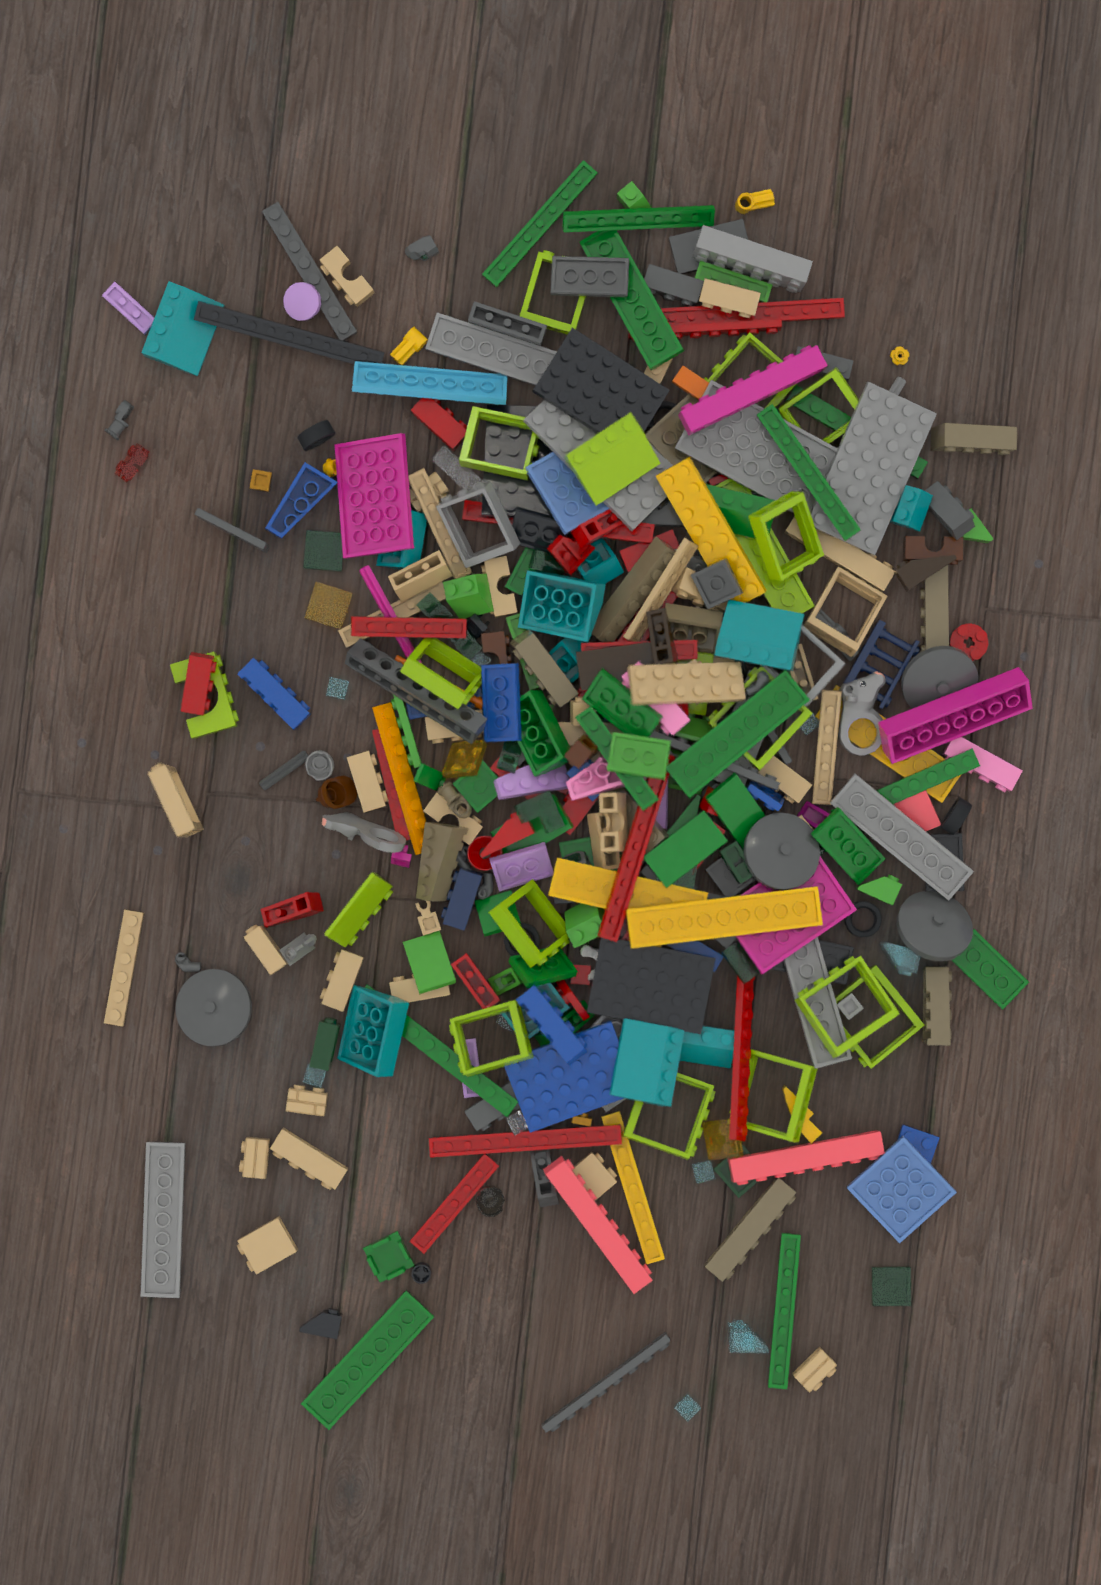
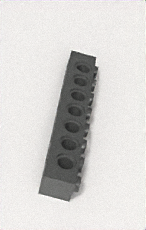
[345,638,487,744]

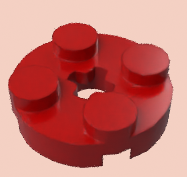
[949,623,988,661]

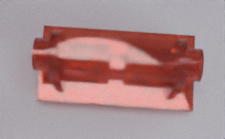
[114,443,149,482]

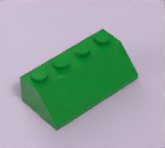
[706,484,775,539]
[517,690,570,777]

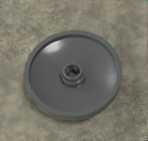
[901,646,978,709]
[743,813,820,890]
[896,891,973,961]
[176,969,252,1046]

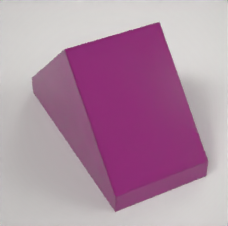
[797,801,830,829]

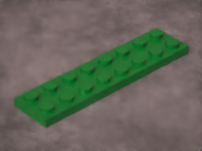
[579,230,684,371]
[667,670,810,798]
[301,1290,434,1430]

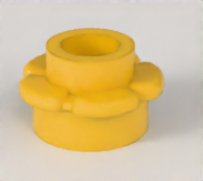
[890,346,909,365]
[323,458,337,477]

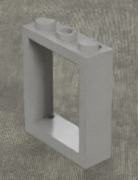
[436,482,521,568]
[760,625,846,707]

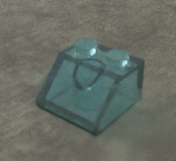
[879,941,920,976]
[728,1320,769,1353]

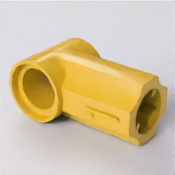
[735,189,775,214]
[390,327,428,365]

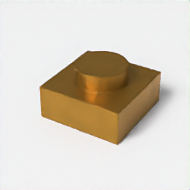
[250,469,272,492]
[571,1113,592,1127]

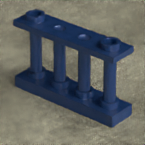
[843,619,920,710]

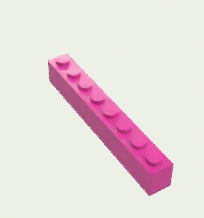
[678,345,828,436]

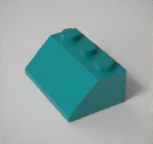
[376,510,427,570]
[679,1025,735,1068]

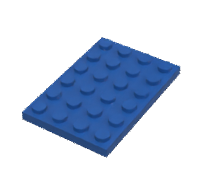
[504,1021,624,1133]

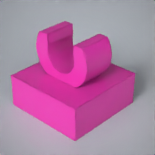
[391,845,412,868]

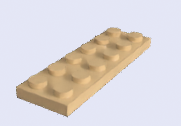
[627,662,746,705]

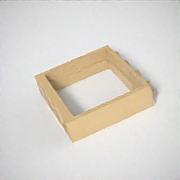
[148,763,204,838]

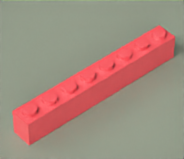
[727,1130,885,1185]
[543,1156,653,1294]

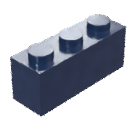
[441,867,483,931]

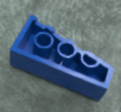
[265,462,338,539]
[237,658,311,730]
[516,985,588,1066]

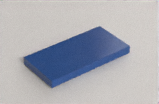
[481,663,522,742]

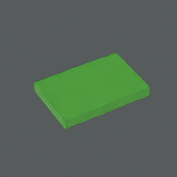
[607,732,671,780]
[403,931,456,994]

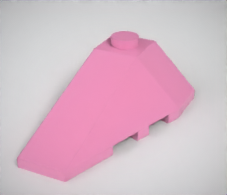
[566,756,647,801]

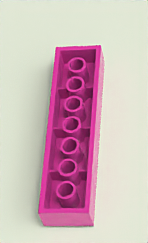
[878,667,1033,764]

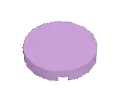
[283,282,321,321]

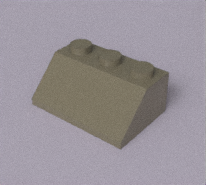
[665,603,723,656]

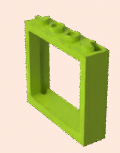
[704,332,798,409]
[708,666,812,770]
[794,956,900,1058]
[835,965,925,1069]
[729,1049,818,1142]
[622,1073,715,1160]

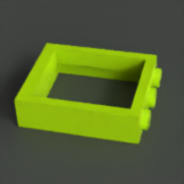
[520,250,586,335]
[779,367,859,443]
[459,406,540,480]
[748,491,824,582]
[400,638,482,710]
[489,879,570,968]
[449,1000,534,1077]

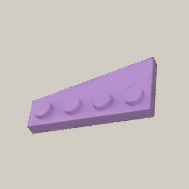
[494,764,569,800]

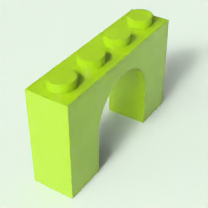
[170,652,239,739]

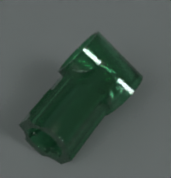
[528,549,566,575]

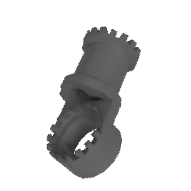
[104,400,134,441]

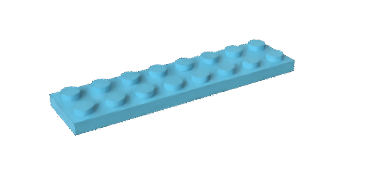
[352,361,507,405]

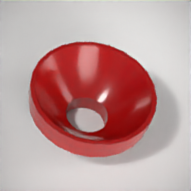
[467,836,502,871]

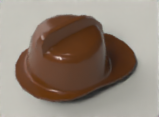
[316,776,357,809]

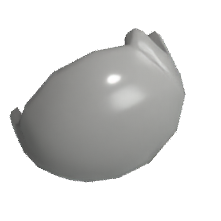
[305,750,334,781]

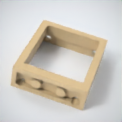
[804,567,887,657]

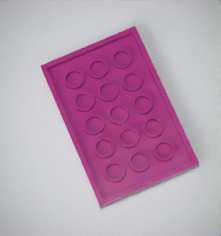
[335,433,414,559]
[736,857,857,975]

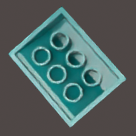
[141,281,225,376]
[518,570,606,642]
[715,600,804,671]
[337,985,409,1077]
[610,1018,685,1107]

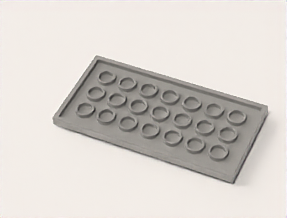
[674,380,838,513]
[810,382,937,555]
[523,400,673,531]

